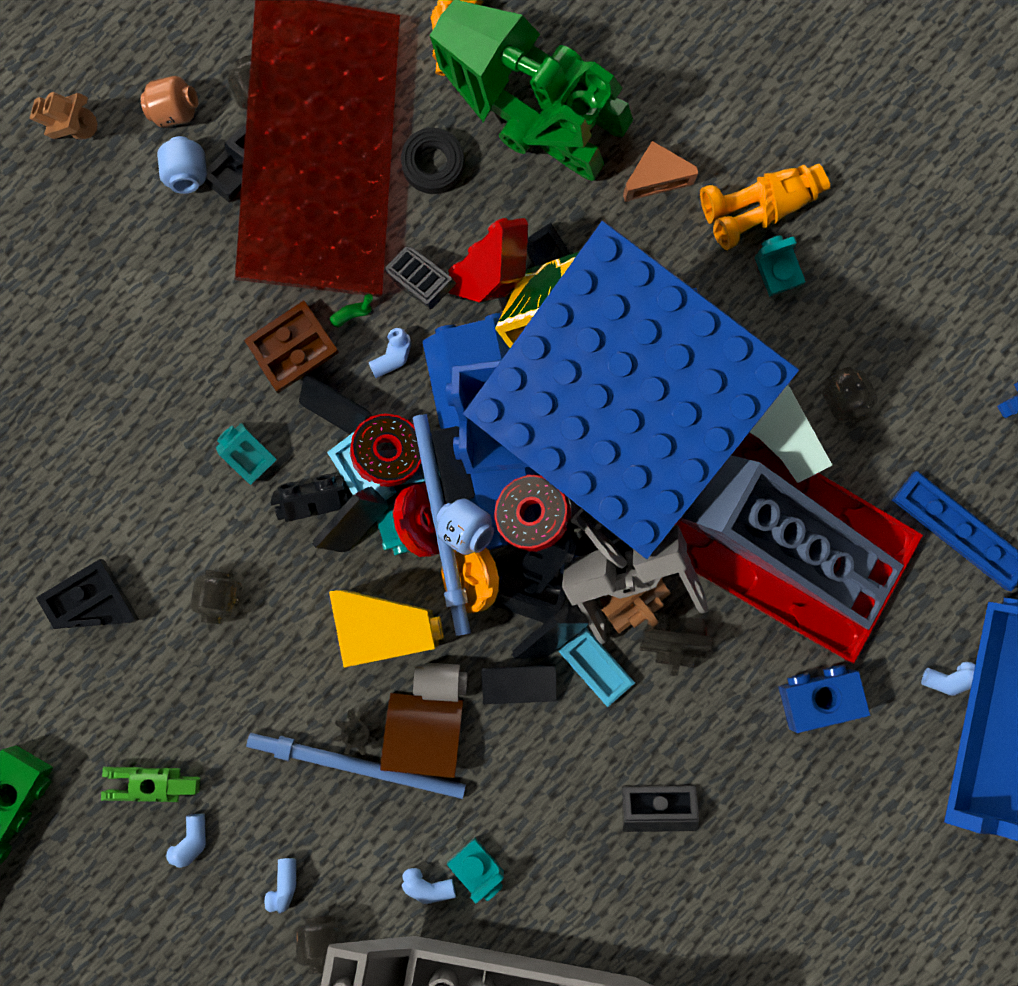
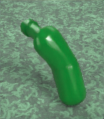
[330,294,373,328]

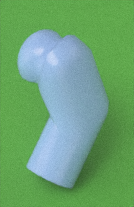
[921,662,975,696]
[265,858,296,913]

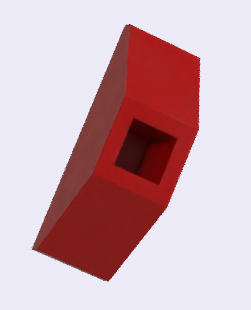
[448,218,528,303]

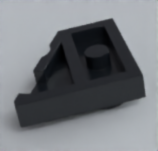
[36,559,139,629]

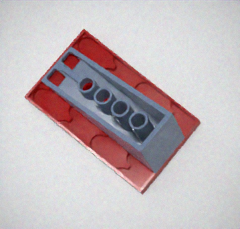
[675,432,923,664]

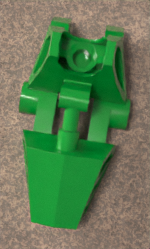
[430,0,633,181]

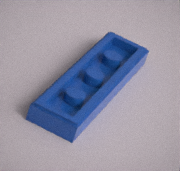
[892,471,1018,591]

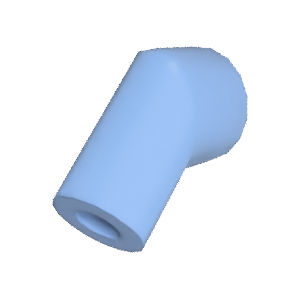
[368,328,411,378]
[166,814,206,868]
[402,868,456,904]

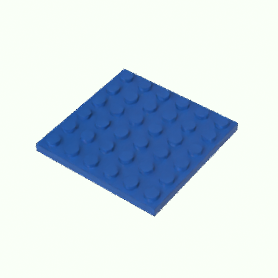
[463,221,799,559]

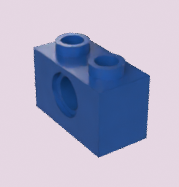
[778,665,870,733]

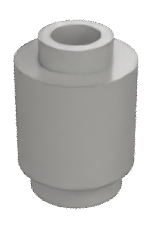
[413,663,467,702]

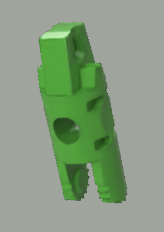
[101,767,200,802]

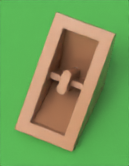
[623,141,698,202]

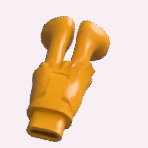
[700,164,830,250]

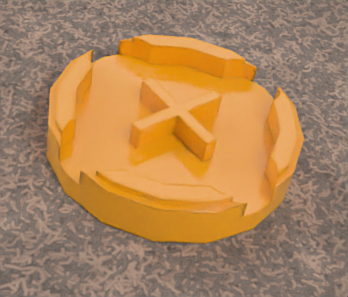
[441,548,499,613]

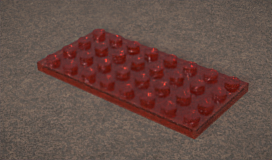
[234,0,400,297]

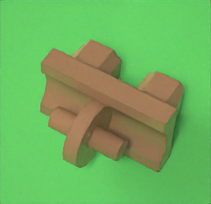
[30,92,98,140]
[599,578,671,634]

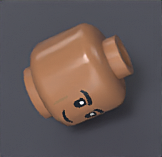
[141,76,198,128]

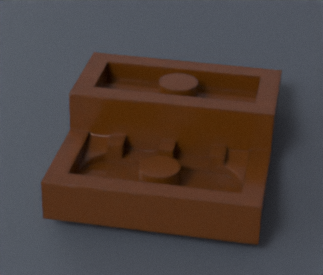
[244,300,339,393]
[380,693,464,778]

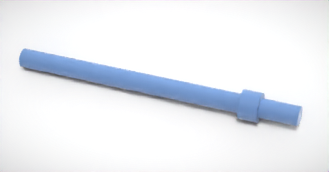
[413,414,471,636]
[246,733,466,799]

